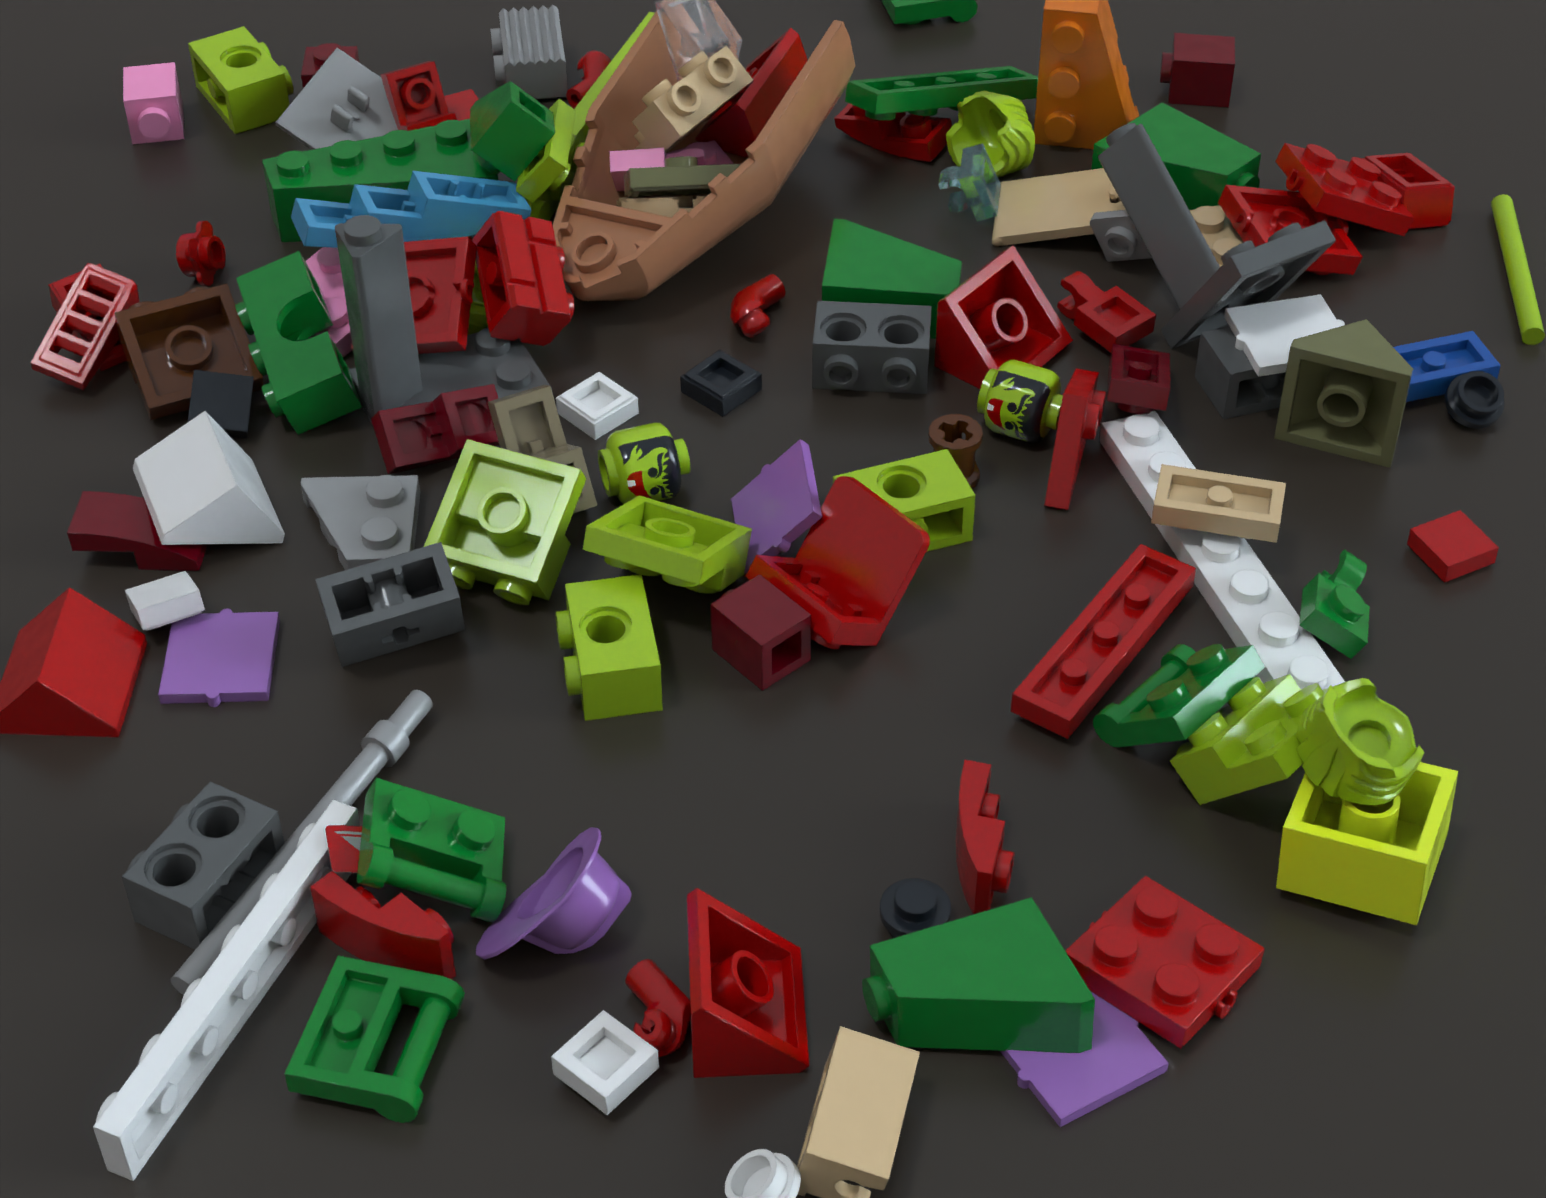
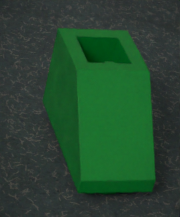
[470,81,555,182]

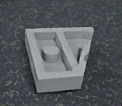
[301,475,420,570]

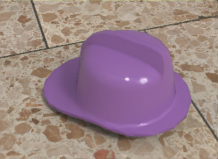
[476,827,632,960]

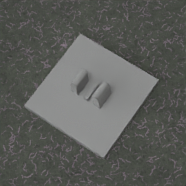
[276,48,398,150]

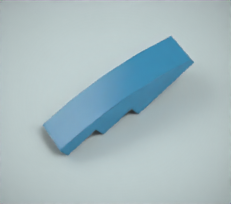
[291,171,532,248]

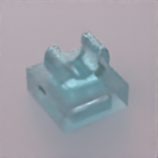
[938,143,1001,221]

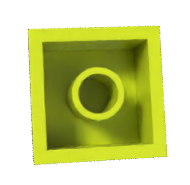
[1276,762,1458,926]

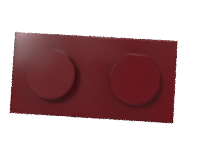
[1107,344,1170,414]

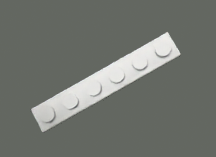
[93,800,360,1181]

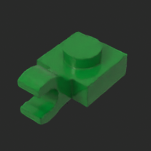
[1299,549,1370,659]

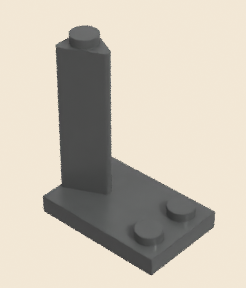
[1098,123,1336,349]
[335,215,552,426]

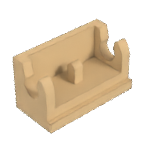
[797,1026,920,1198]

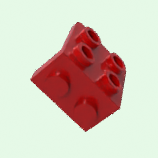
[746,476,930,649]

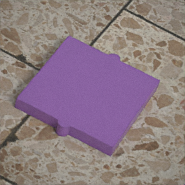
[731,439,822,574]
[158,608,280,707]
[1000,991,1168,1127]

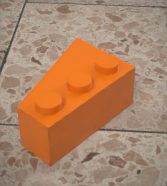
[1034,0,1139,149]

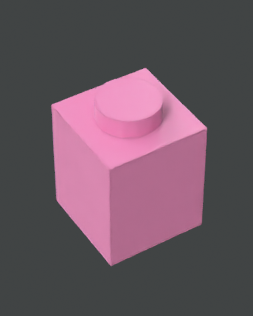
[123,62,184,145]

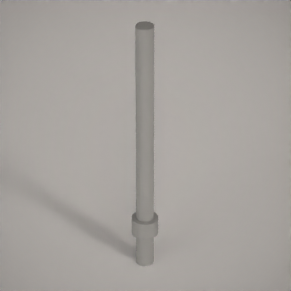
[171,690,433,995]

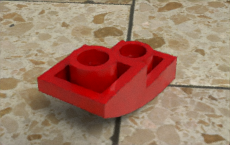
[380,61,457,131]
[834,103,952,162]
[956,759,1015,914]
[310,871,456,979]

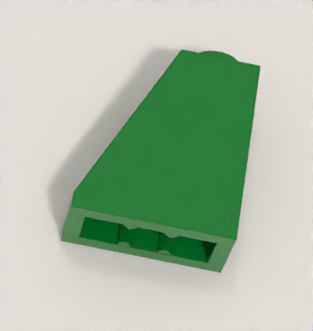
[1091,102,1261,210]
[822,219,962,339]
[862,897,1095,1053]

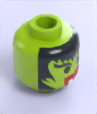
[977,359,1063,444]
[598,423,691,504]

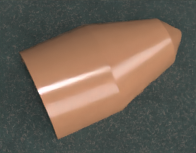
[553,0,855,301]

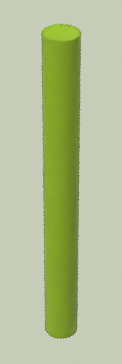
[1491,194,1545,345]

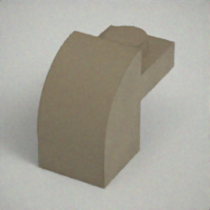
[488,385,597,514]

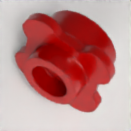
[176,221,226,286]

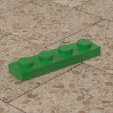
[845,66,1038,120]

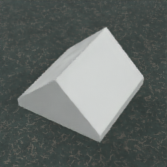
[133,411,285,545]

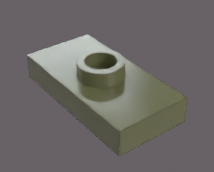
[624,156,740,198]

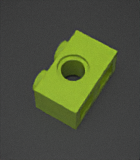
[188,26,294,134]
[833,449,976,552]
[555,574,663,721]

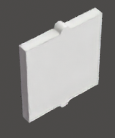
[1224,294,1345,377]

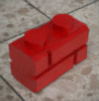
[472,211,574,346]

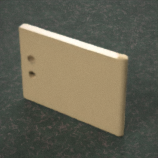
[992,168,1126,247]

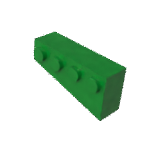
[262,119,499,242]

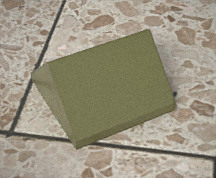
[1274,319,1413,468]

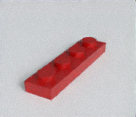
[1011,544,1196,739]

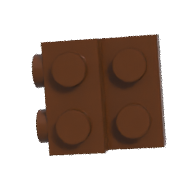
[115,284,263,420]

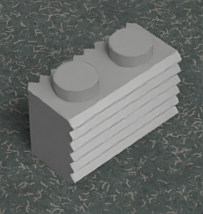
[490,5,568,100]

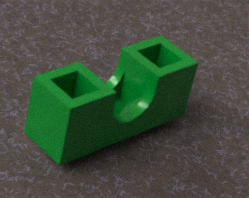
[235,251,362,435]

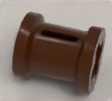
[928,414,983,489]

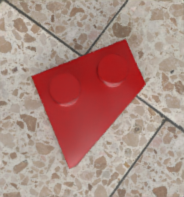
[1044,368,1107,510]

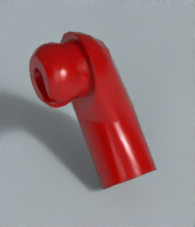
[566,50,611,109]
[730,274,786,338]
[625,959,691,1057]

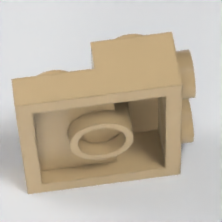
[632,45,753,153]

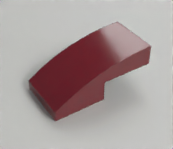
[371,384,500,474]
[67,491,208,571]

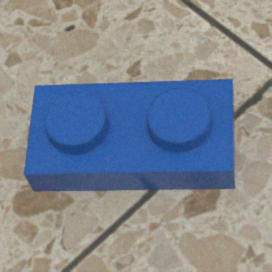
[1393,331,1501,402]

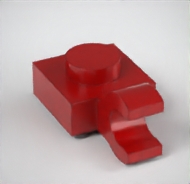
[1057,271,1156,353]

